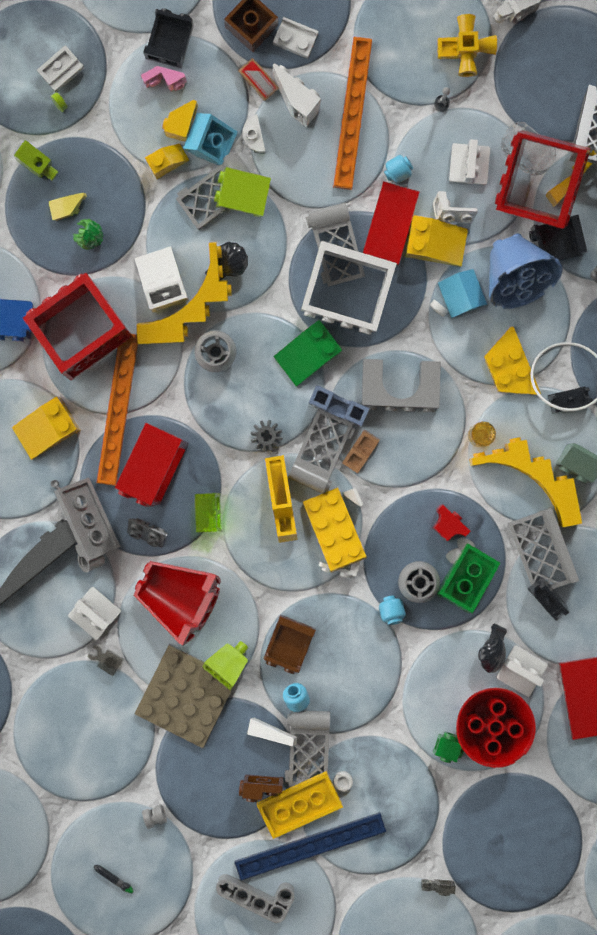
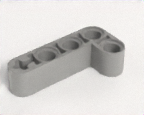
[216,874,294,923]

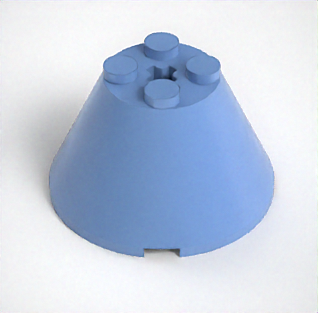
[489,233,563,309]

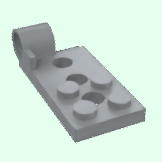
[54,477,120,573]

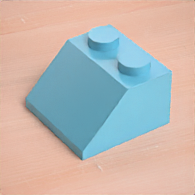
[183,113,238,166]

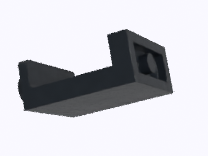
[143,8,194,69]
[529,214,587,261]

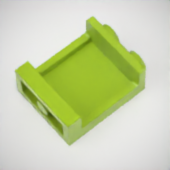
[214,167,271,217]

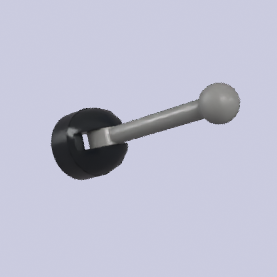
[434,87,450,112]

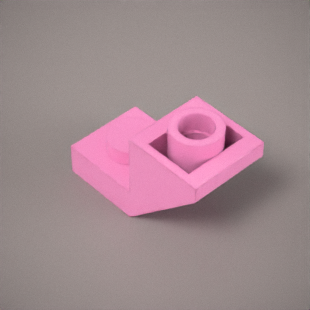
[141,66,187,91]

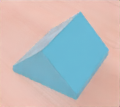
[438,269,487,319]

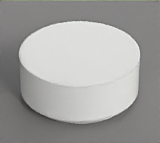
[430,300,448,317]
[333,771,353,792]

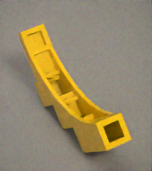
[136,242,232,344]
[469,437,582,527]

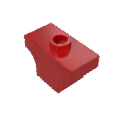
[432,504,471,541]

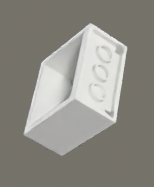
[301,241,397,335]

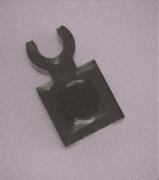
[87,645,124,676]
[421,879,456,896]

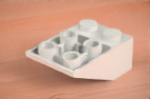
[273,63,321,128]
[135,246,189,313]

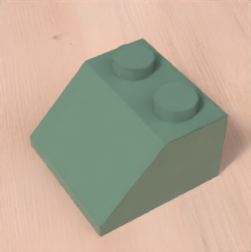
[556,443,597,484]

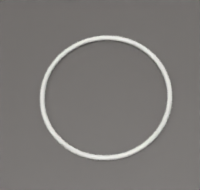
[531,342,597,411]

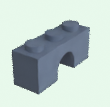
[308,385,370,427]

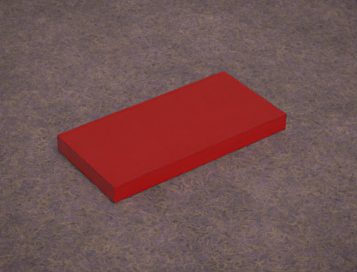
[363,181,420,266]
[559,657,597,740]

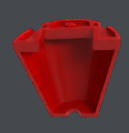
[133,561,221,645]

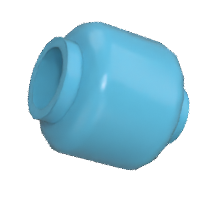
[384,155,414,184]
[379,596,406,625]
[283,683,310,712]

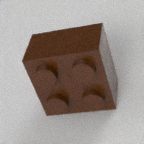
[224,0,279,53]

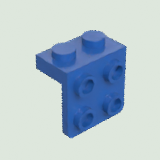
[0,299,33,342]

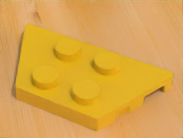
[484,326,541,395]

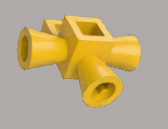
[437,14,497,77]

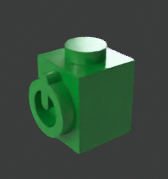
[433,732,464,764]

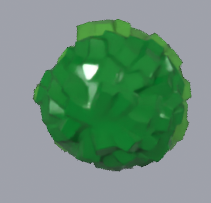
[73,219,104,250]

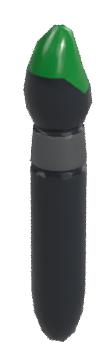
[94,865,134,894]

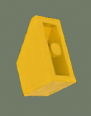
[162,100,198,142]
[145,143,190,179]

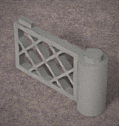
[176,153,251,230]
[306,202,365,287]
[288,409,355,494]
[285,710,330,787]

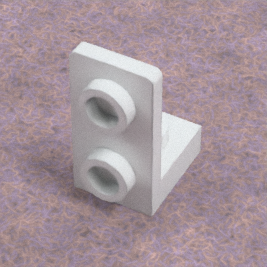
[433,191,478,224]
[319,561,360,579]

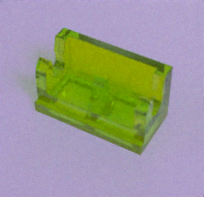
[195,493,222,532]

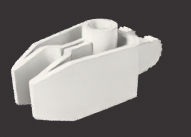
[493,0,542,23]

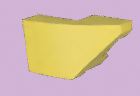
[49,193,87,221]

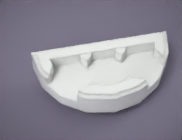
[243,114,265,153]

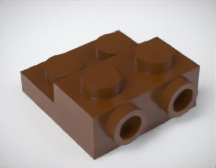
[239,774,283,802]

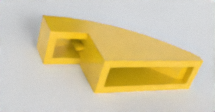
[265,455,298,543]

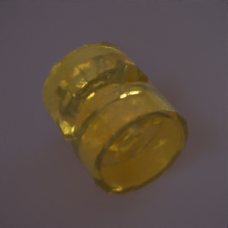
[468,421,496,448]

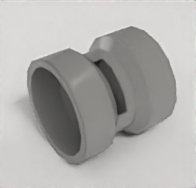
[142,804,167,829]

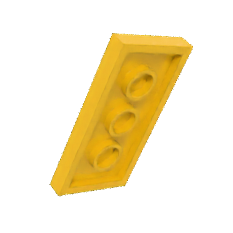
[303,488,367,573]
[257,771,343,839]

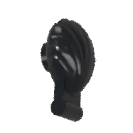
[205,242,248,280]
[478,623,507,673]

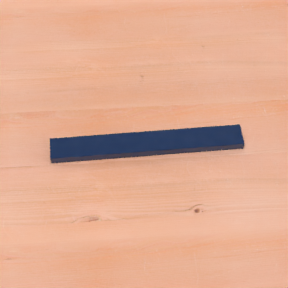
[234,812,387,881]

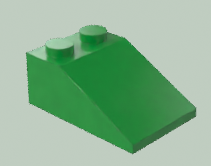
[273,320,342,387]
[436,543,500,613]

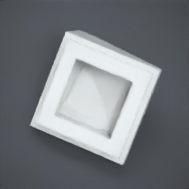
[343,488,363,506]

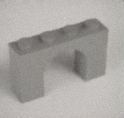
[361,359,441,412]

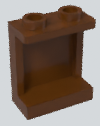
[263,614,316,674]

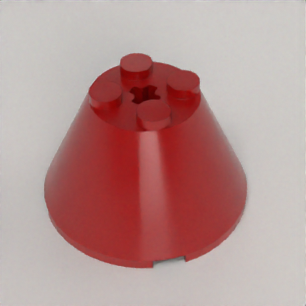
[456,687,536,768]

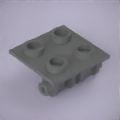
[127,518,168,548]

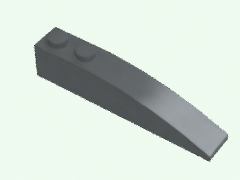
[0,518,77,605]

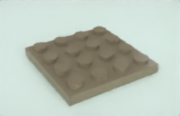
[134,644,235,748]

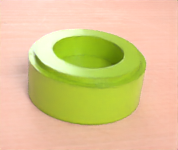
[50,92,68,112]

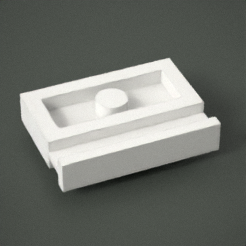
[273,17,319,59]
[37,45,84,93]

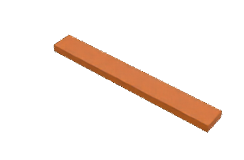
[333,36,372,190]
[97,334,138,486]

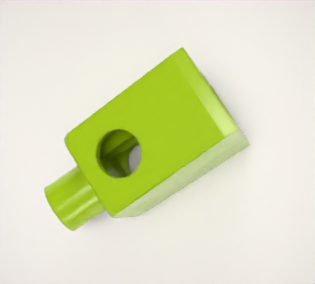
[14,140,59,181]
[202,641,248,690]

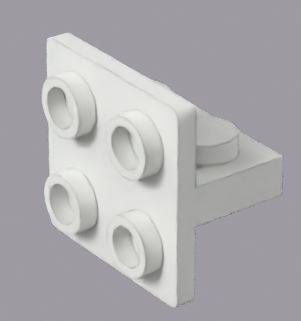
[449,139,490,185]
[68,587,121,640]
[496,645,548,697]

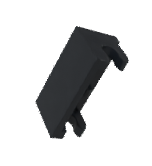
[548,386,593,413]
[528,577,570,621]

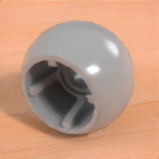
[195,331,236,372]
[398,561,440,603]

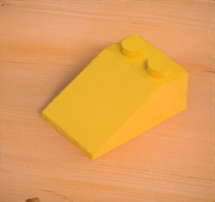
[405,215,468,267]
[12,396,81,460]

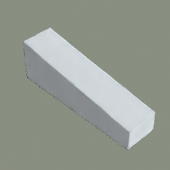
[247,718,297,746]

